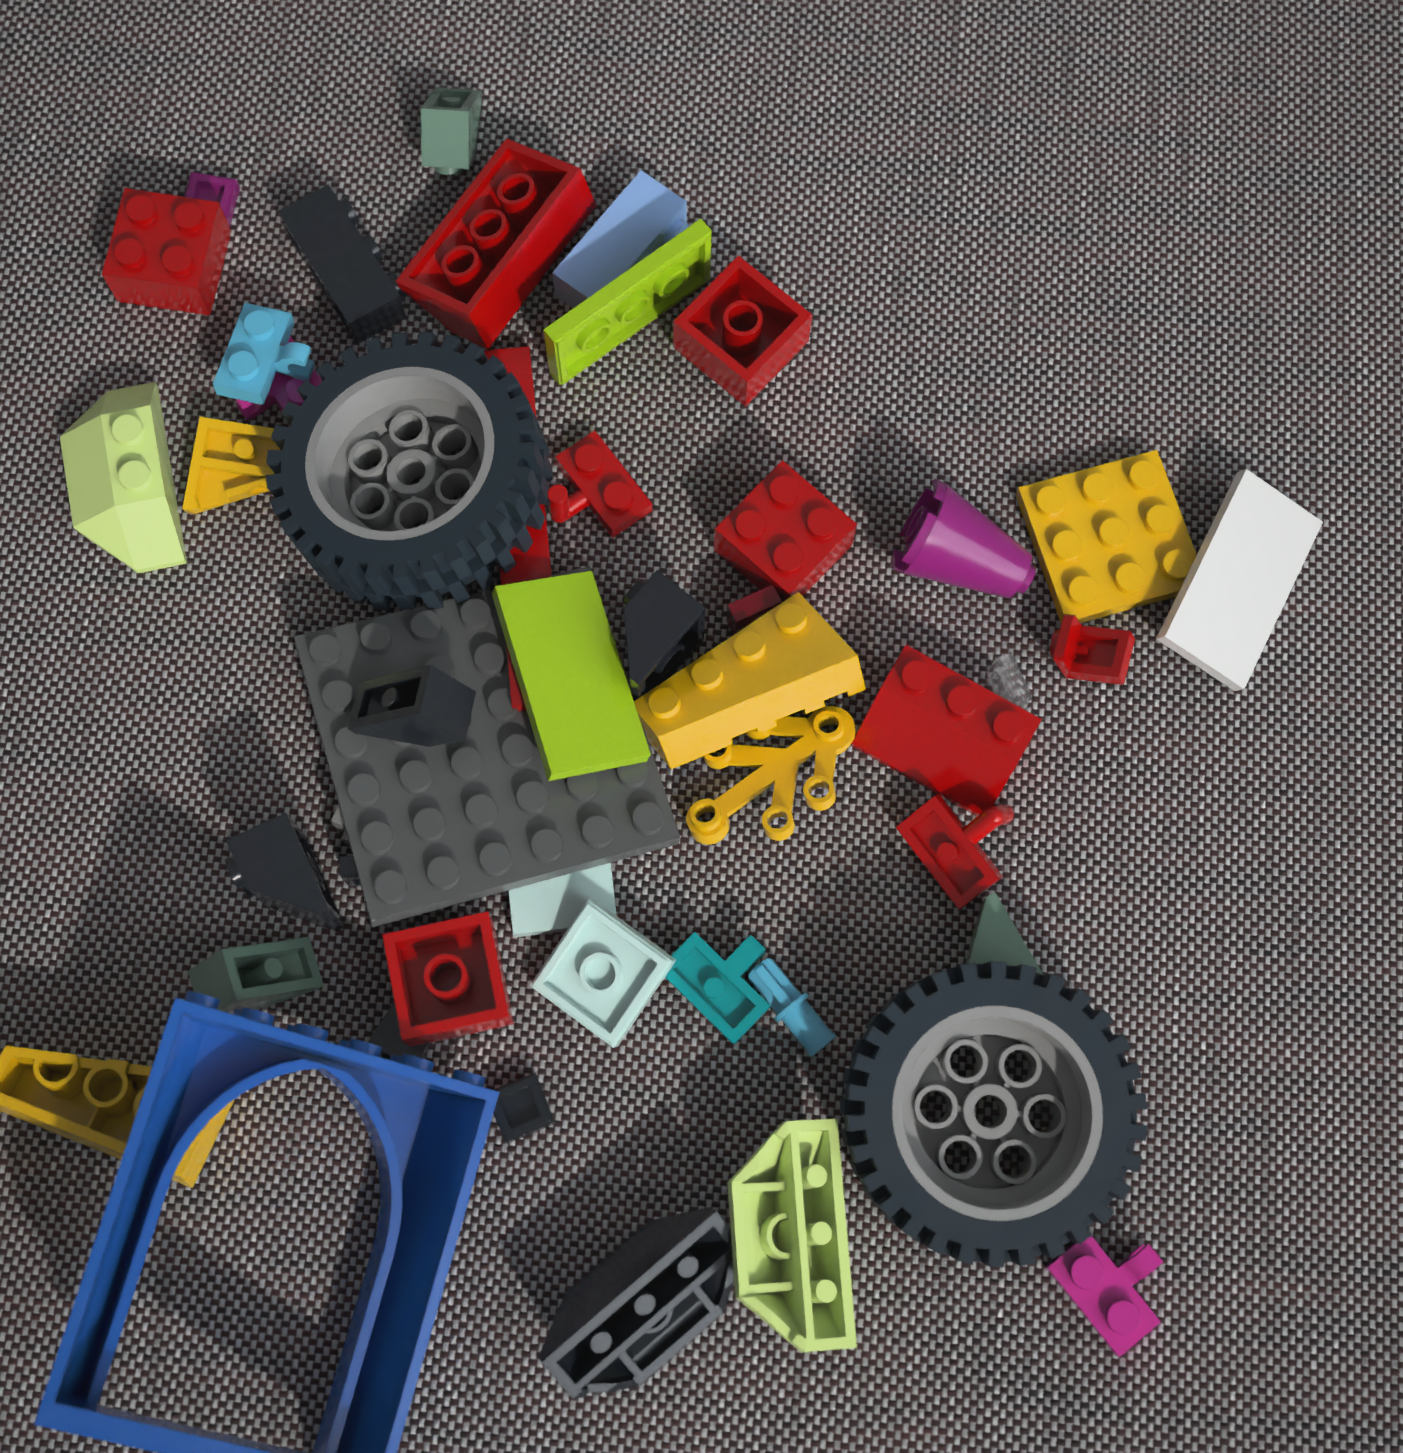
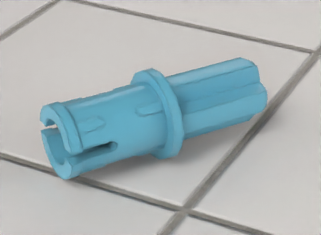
[748,958,837,1057]

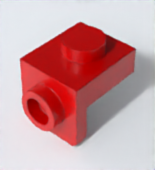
[1050,614,1135,685]

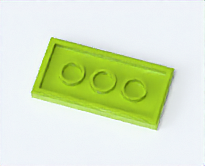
[543,219,712,385]
[492,571,651,781]

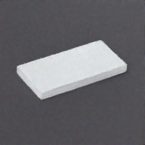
[1156,469,1323,691]

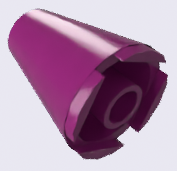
[890,478,1036,599]

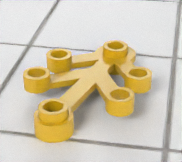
[686,706,856,845]

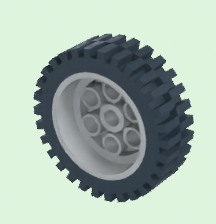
[266,332,553,611]
[840,961,1147,1267]

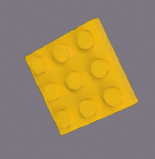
[1015,450,1197,623]

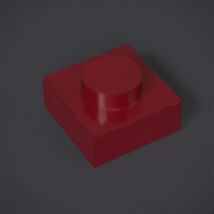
[726,585,782,635]

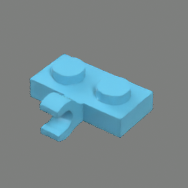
[213,303,315,405]

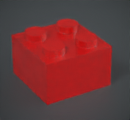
[102,188,232,316]
[673,255,812,407]
[713,460,857,602]
[382,911,514,1047]

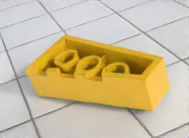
[634,592,866,769]
[0,1046,235,1188]

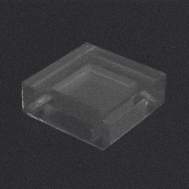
[987,652,1032,710]

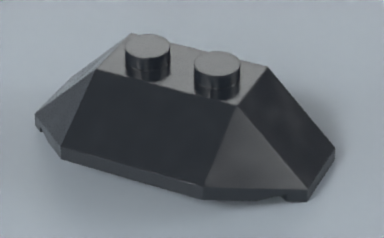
[538,1207,734,1399]

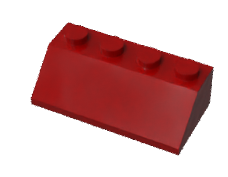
[395,138,597,349]

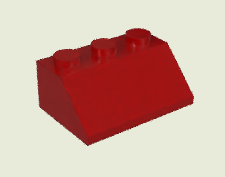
[851,645,1042,816]

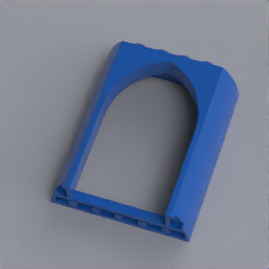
[34,991,499,1453]

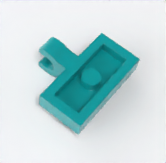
[665,932,771,1045]

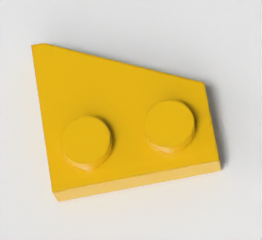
[182,417,280,514]

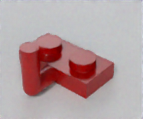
[548,431,652,538]
[896,795,1014,910]

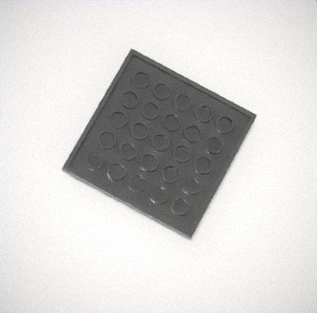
[294,566,680,927]

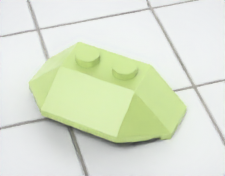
[60,382,187,573]
[727,1119,857,1352]

